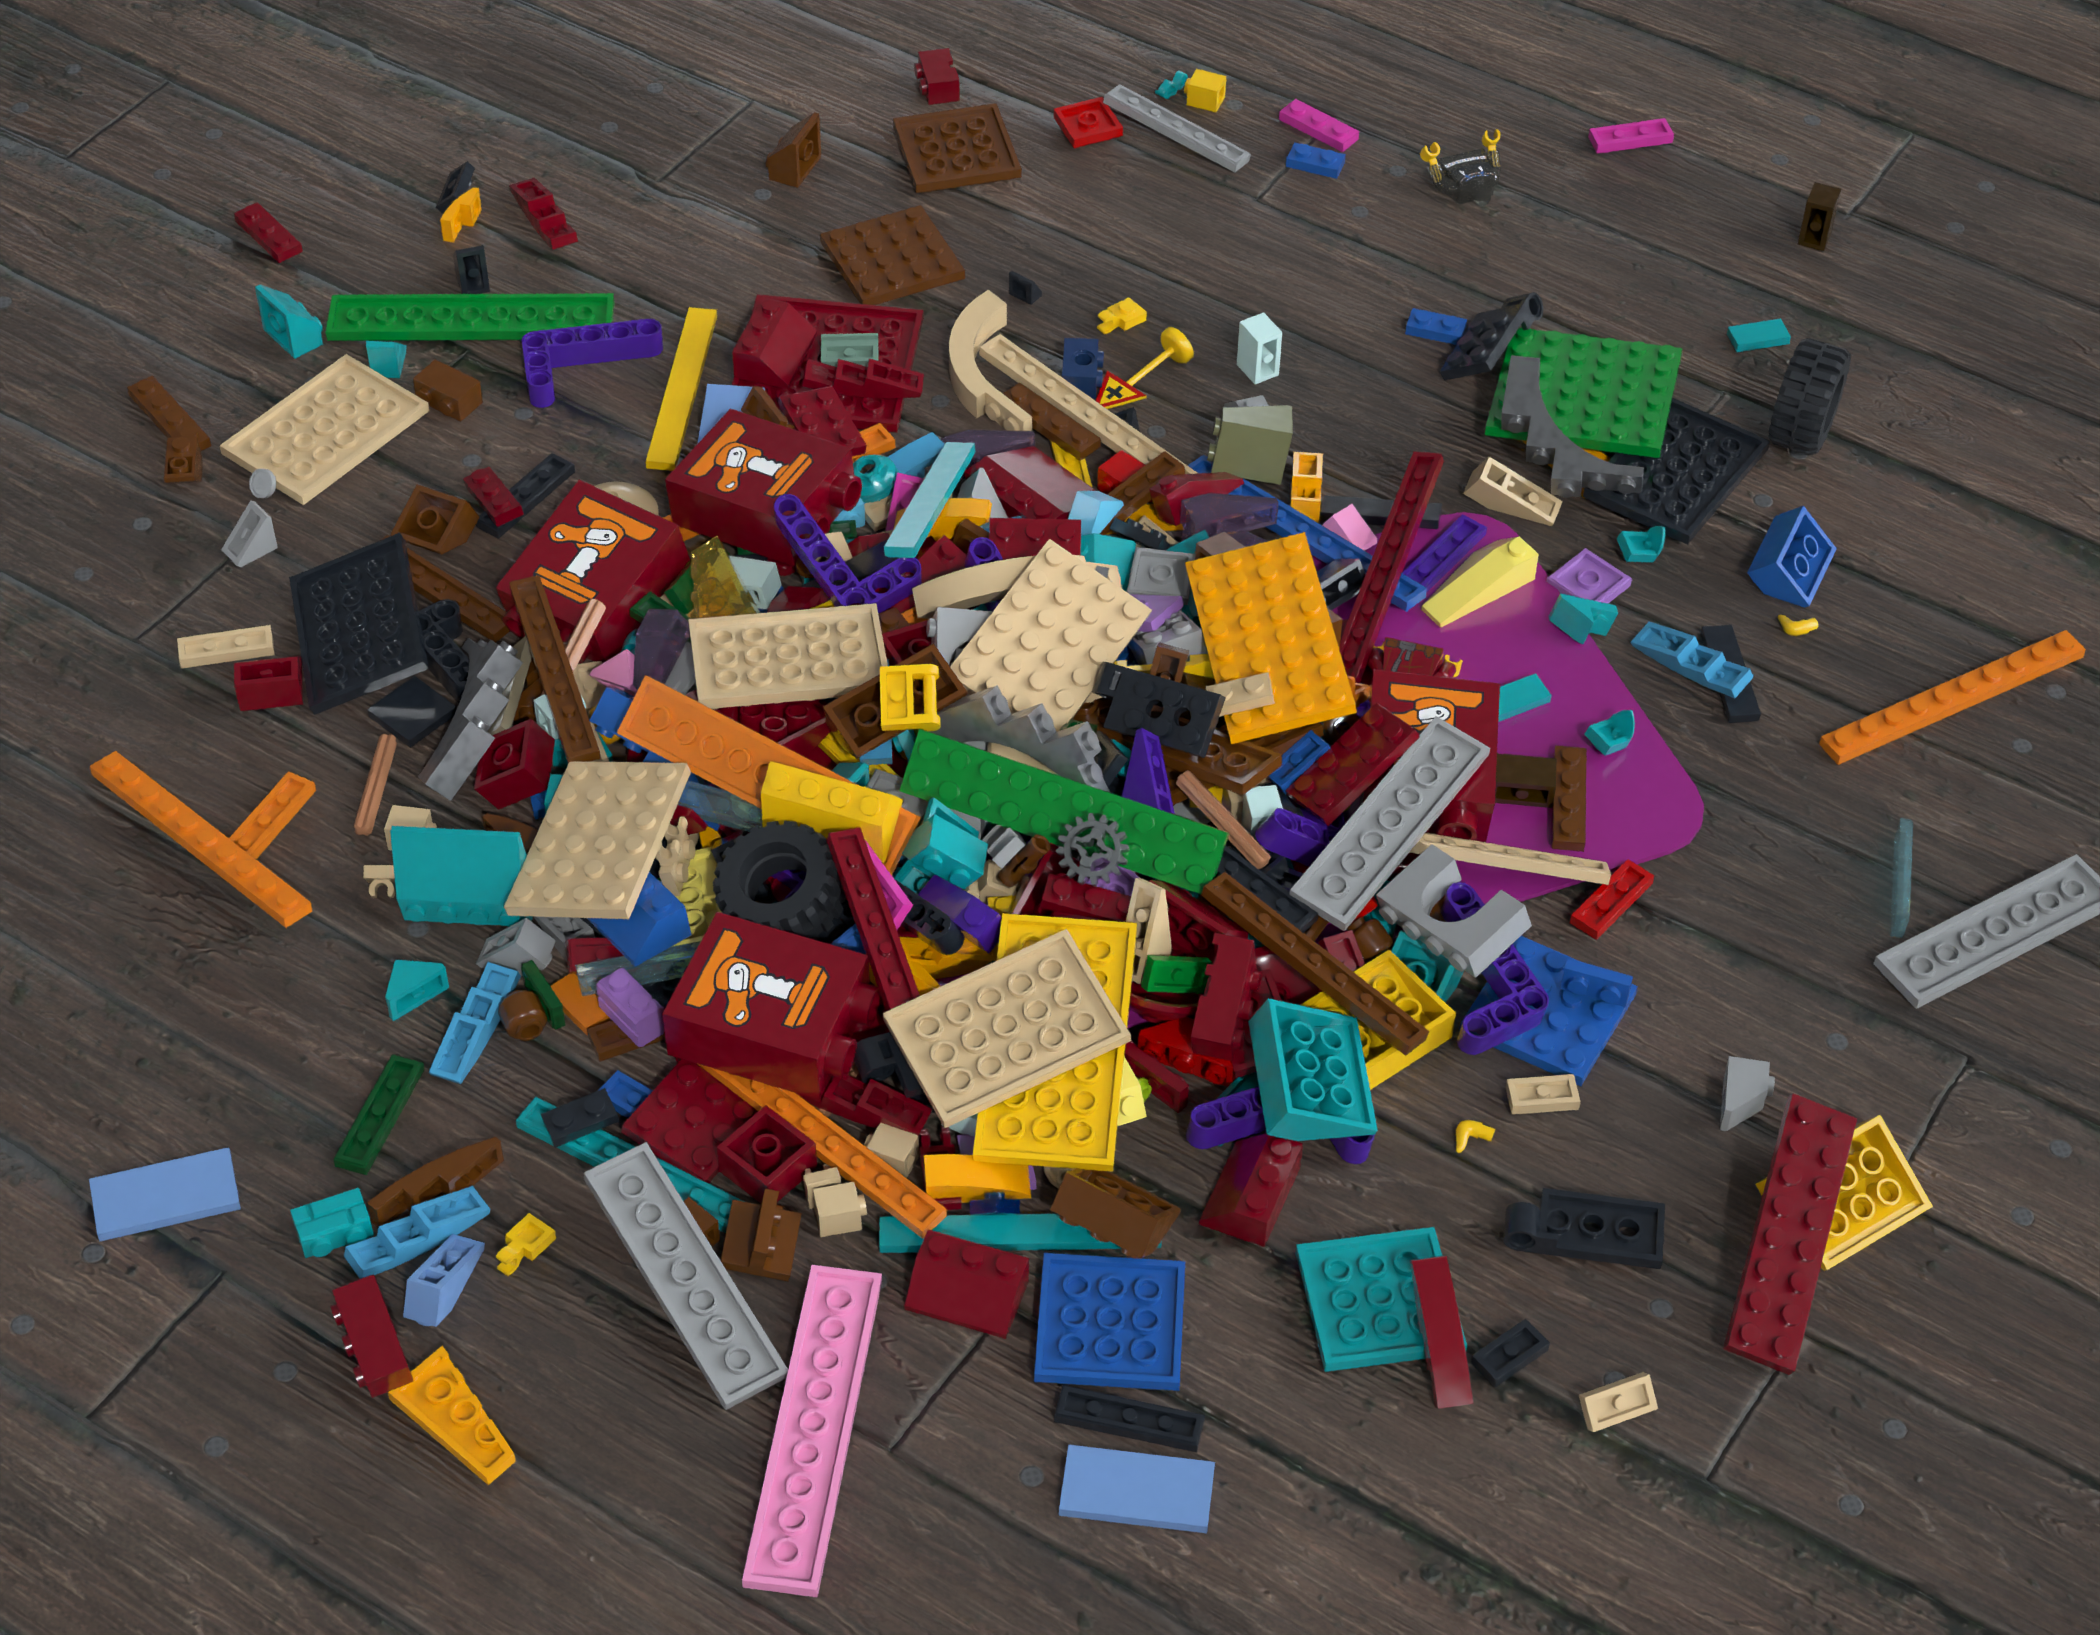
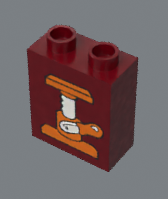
[665,408,862,567]
[496,479,690,664]
[1359,669,1500,842]
[662,912,881,1100]

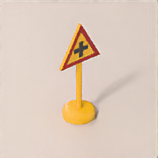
[1096,327,1194,409]

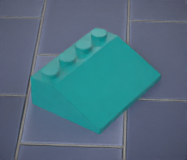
[390,826,533,927]
[1248,998,1378,1141]

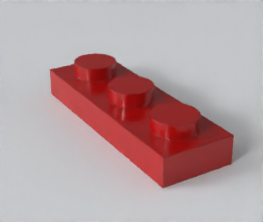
[1570,859,1655,940]

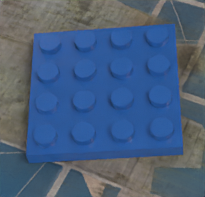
[1459,936,1638,1086]
[1034,1253,1185,1391]

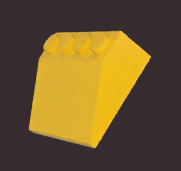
[1301,950,1456,1090]
[1755,1115,1933,1271]

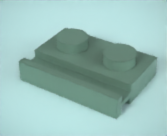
[821,333,879,366]

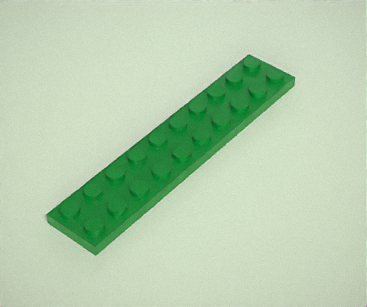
[326,293,614,341]
[899,729,1229,894]

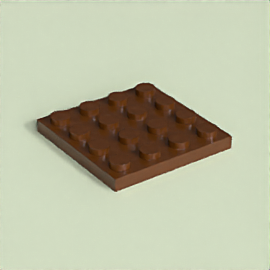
[893,103,1022,193]
[820,205,965,305]

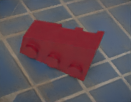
[1191,933,1262,1061]
[330,1274,414,1398]

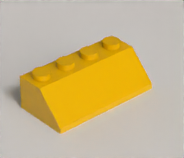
[761,761,903,863]

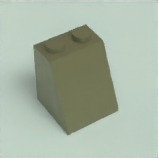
[1207,405,1293,485]

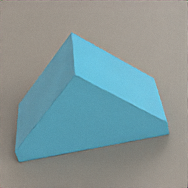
[1068,491,1124,536]

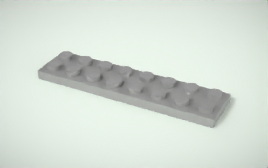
[1289,716,1490,931]
[1874,854,2100,1009]
[584,1142,788,1410]

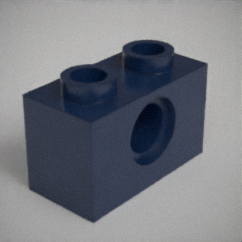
[1062,338,1104,399]

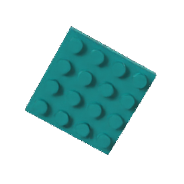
[1295,1227,1467,1372]

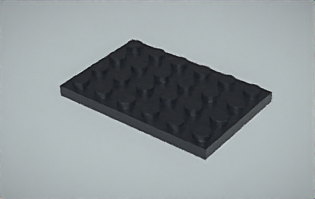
[1583,398,1770,545]
[289,533,429,715]

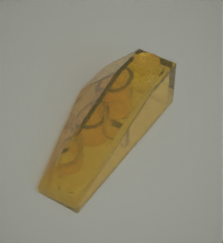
[690,536,760,619]

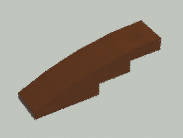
[367,1137,504,1228]

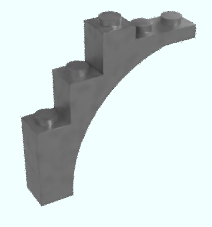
[1502,355,1644,498]
[418,638,523,801]
[929,685,1110,792]

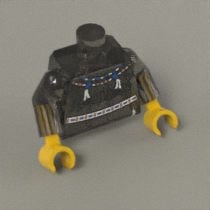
[1420,129,1501,207]

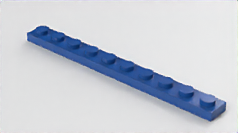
[1187,455,1427,612]

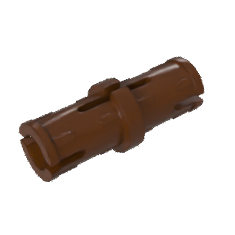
[999,834,1050,887]

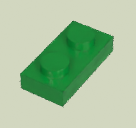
[1141,955,1213,994]

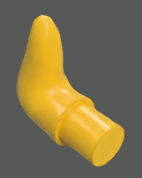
[1777,615,1818,636]
[1456,1120,1495,1153]

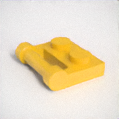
[880,664,941,731]

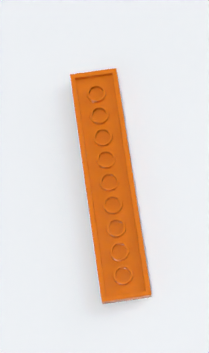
[617,675,921,875]

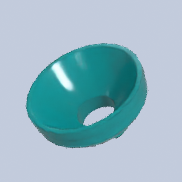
[853,454,899,503]

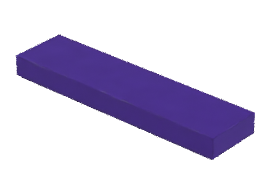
[1402,514,1487,593]

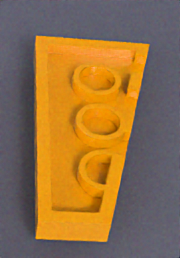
[388,1345,516,1485]

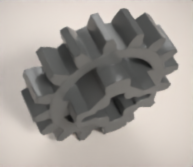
[1056,813,1130,887]

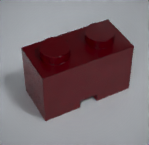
[914,48,960,105]

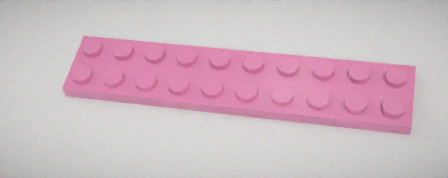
[742,1265,882,1598]

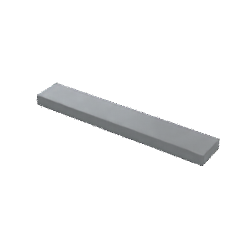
[1103,84,1251,172]

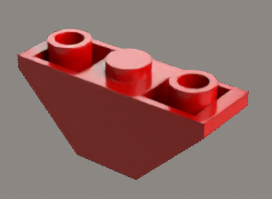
[1138,1017,1235,1087]

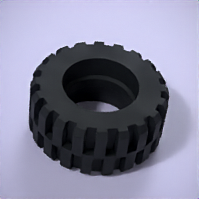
[1768,338,1851,455]
[713,821,846,940]

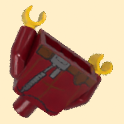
[1368,637,1463,678]

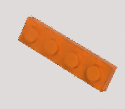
[229,771,316,859]

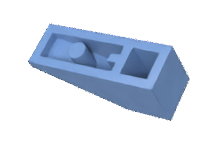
[403,1234,485,1327]

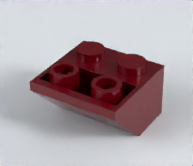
[234,656,303,711]

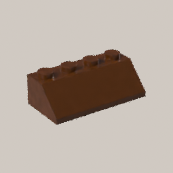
[823,643,968,758]

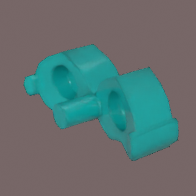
[1155,70,1188,99]

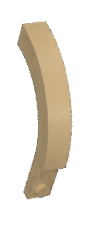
[949,290,1032,443]
[912,555,1122,619]

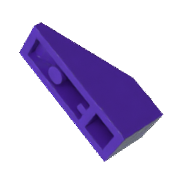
[1122,728,1175,814]
[918,874,1002,954]

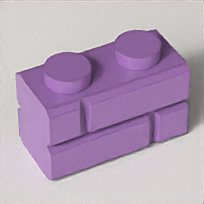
[596,968,665,1047]

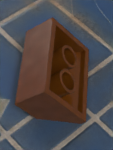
[1050,1168,1181,1259]

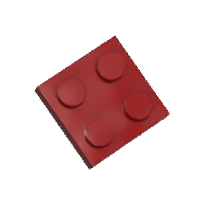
[1053,97,1123,148]

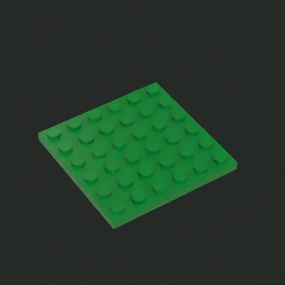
[1485,327,1682,458]

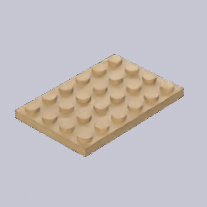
[220,354,429,505]
[950,539,1152,732]
[688,603,888,709]
[504,761,691,919]
[883,929,1131,1128]

